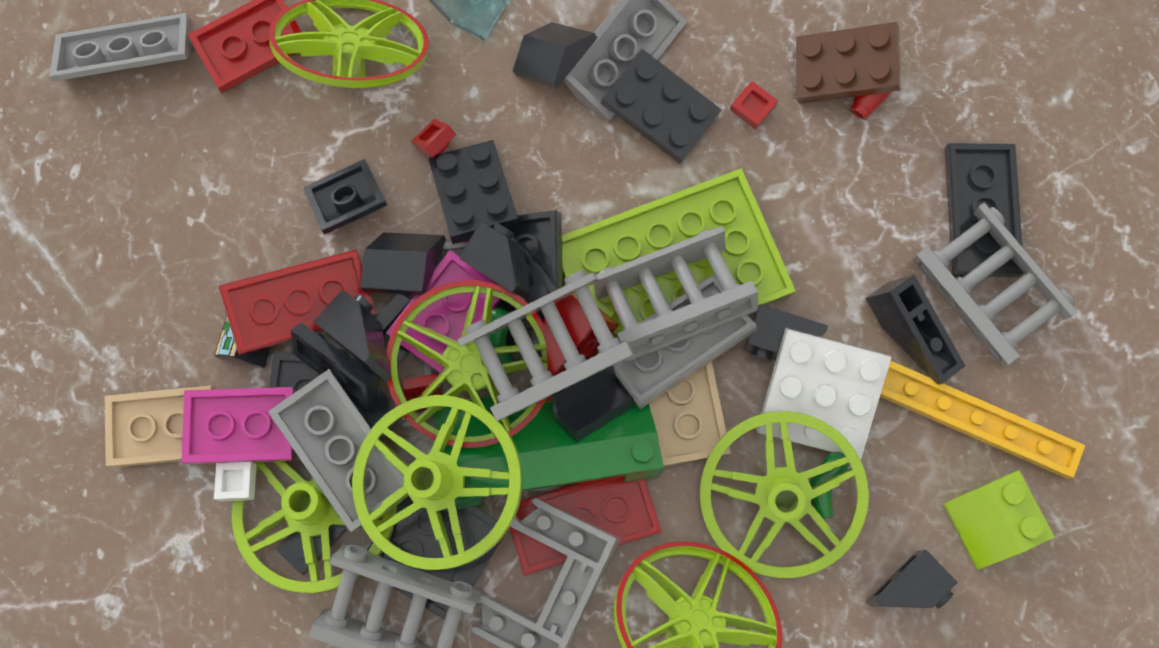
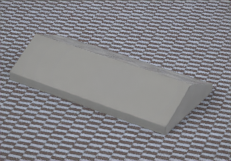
[564,0,688,121]
[49,13,193,82]
[268,369,404,533]

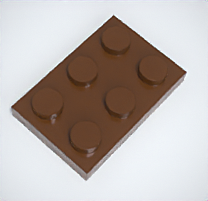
[796,22,901,103]

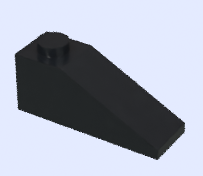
[865,275,965,385]
[313,290,391,382]

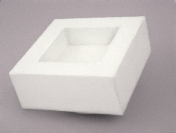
[214,461,256,502]

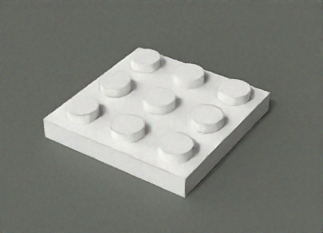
[756,328,891,459]

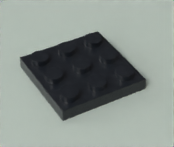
[367,496,510,620]

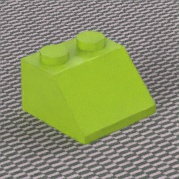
[943,470,1055,570]

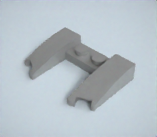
[472,498,621,648]

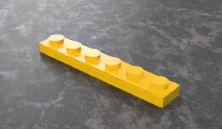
[880,360,1085,479]

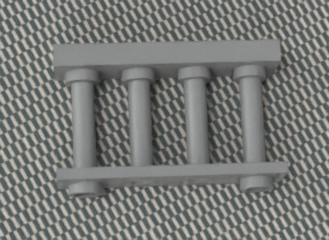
[913,203,1078,367]
[592,226,758,362]
[457,270,635,421]
[309,544,482,648]

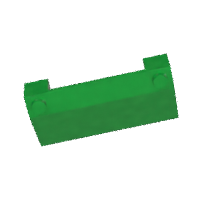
[433,378,664,511]

